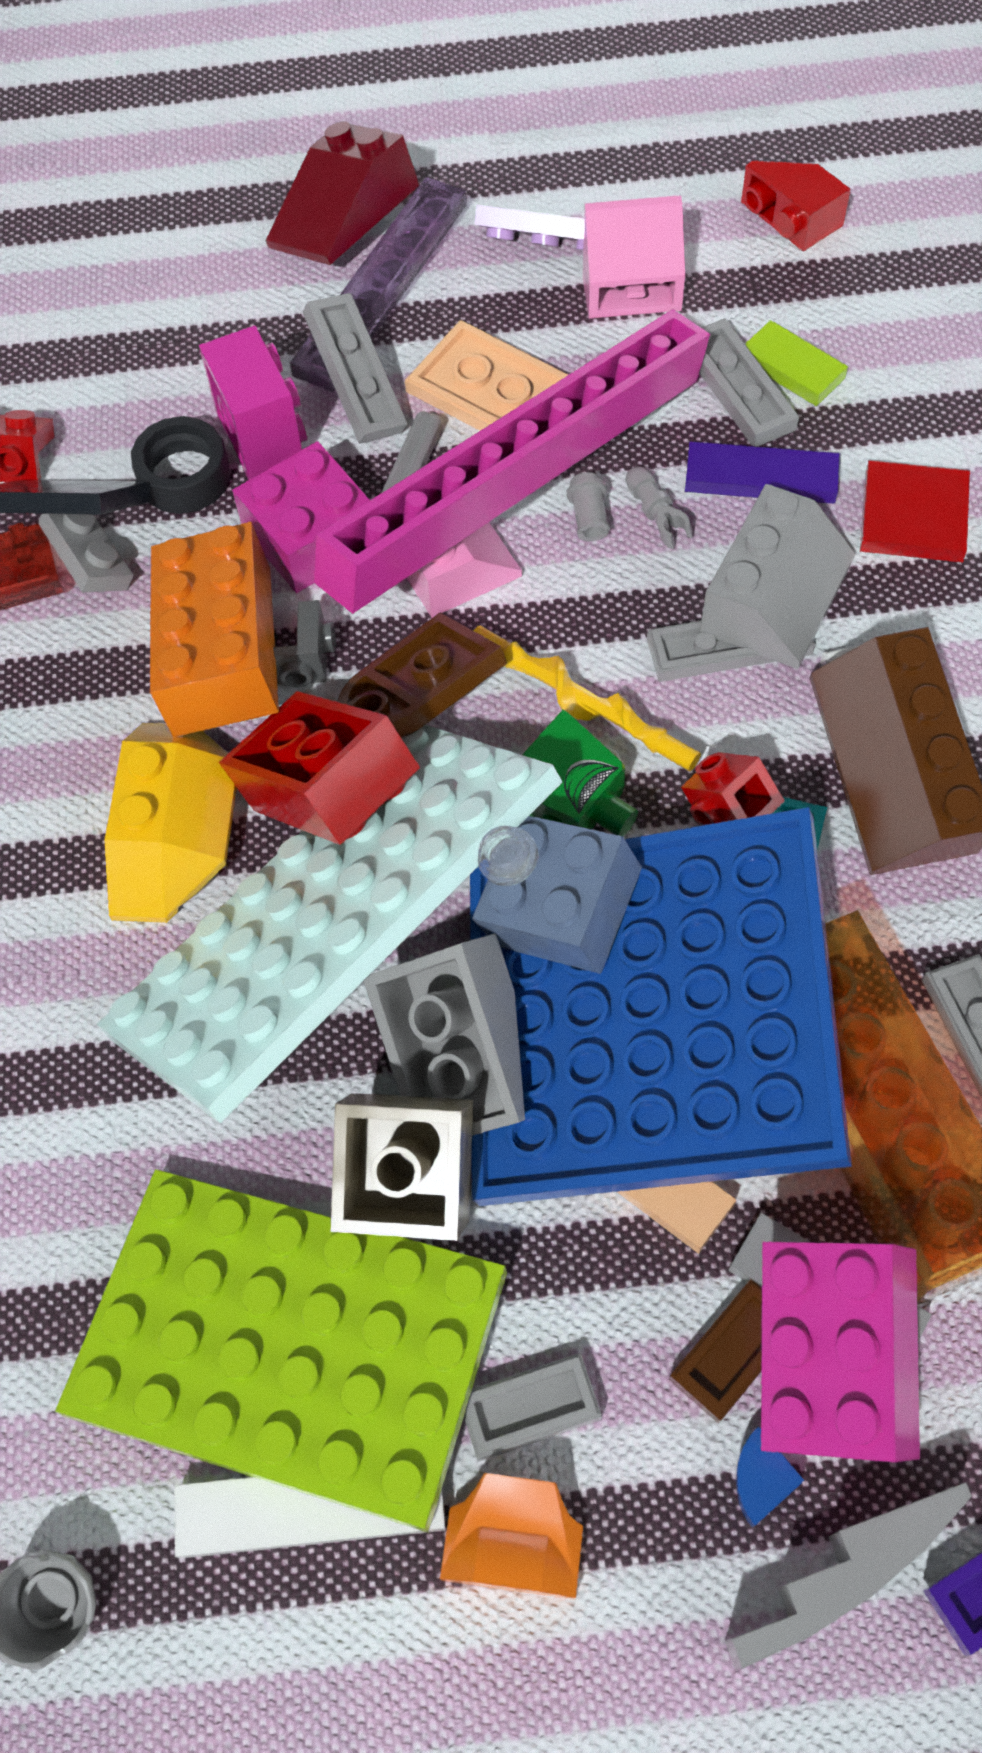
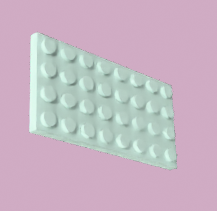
[97,725,562,1123]

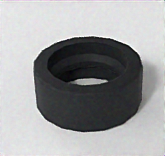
[131,416,230,514]

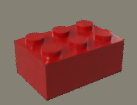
[218,691,420,845]

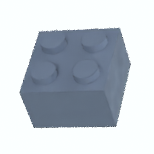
[472,816,642,974]

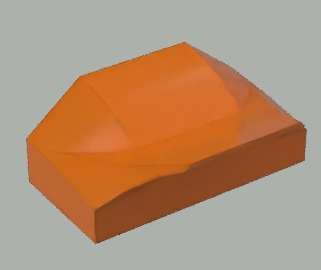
[440,1473,583,1600]

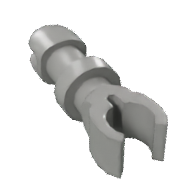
[625,466,692,549]

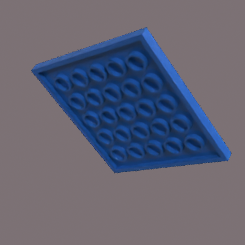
[470,807,852,1206]

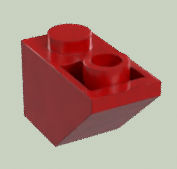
[741,161,851,252]

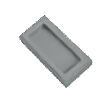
[464,1353,602,1462]

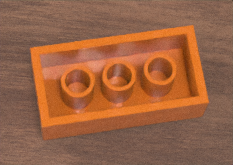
[150,522,279,737]

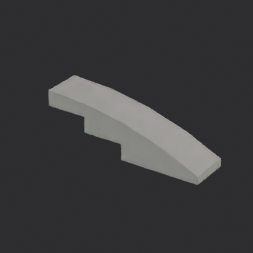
[725,1483,972,1670]

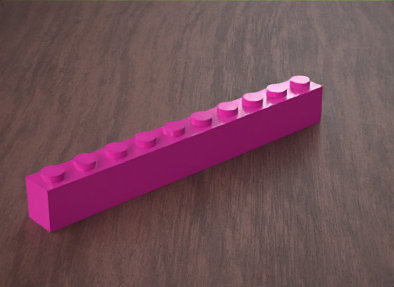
[314,309,710,614]

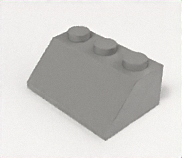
[700,484,855,669]

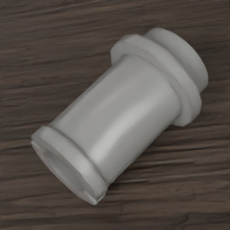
[567,472,610,542]

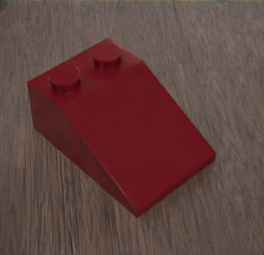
[265,121,420,265]

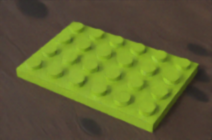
[55,1169,507,1533]

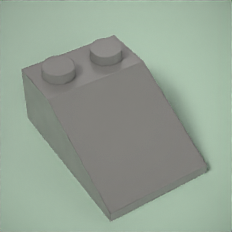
[364,934,525,1135]

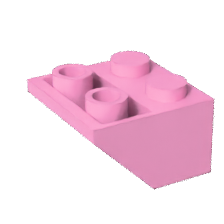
[583,195,685,319]

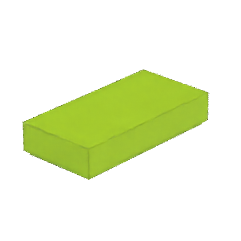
[745,320,848,407]

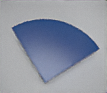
[736,1426,804,1528]

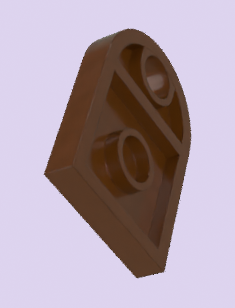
[337,612,507,738]

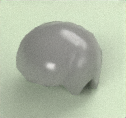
[0,1549,97,1670]

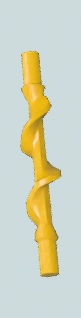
[473,625,701,772]

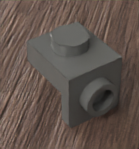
[273,600,336,688]

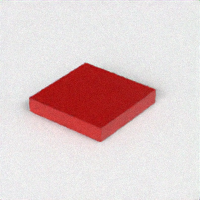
[859,460,970,563]

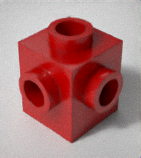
[681,752,785,826]

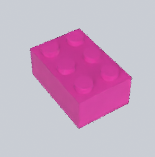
[761,1242,920,1462]

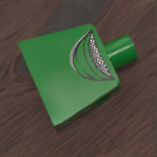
[522,709,638,836]

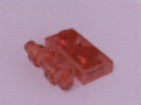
[0,522,64,610]

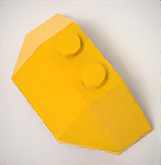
[105,723,237,923]

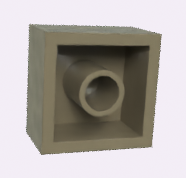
[331,1093,473,1240]

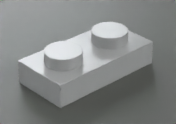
[38,514,133,593]

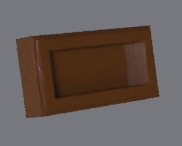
[668,1279,762,1424]

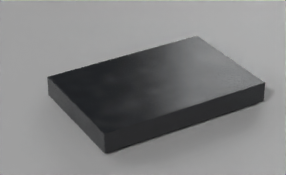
[0,480,151,515]

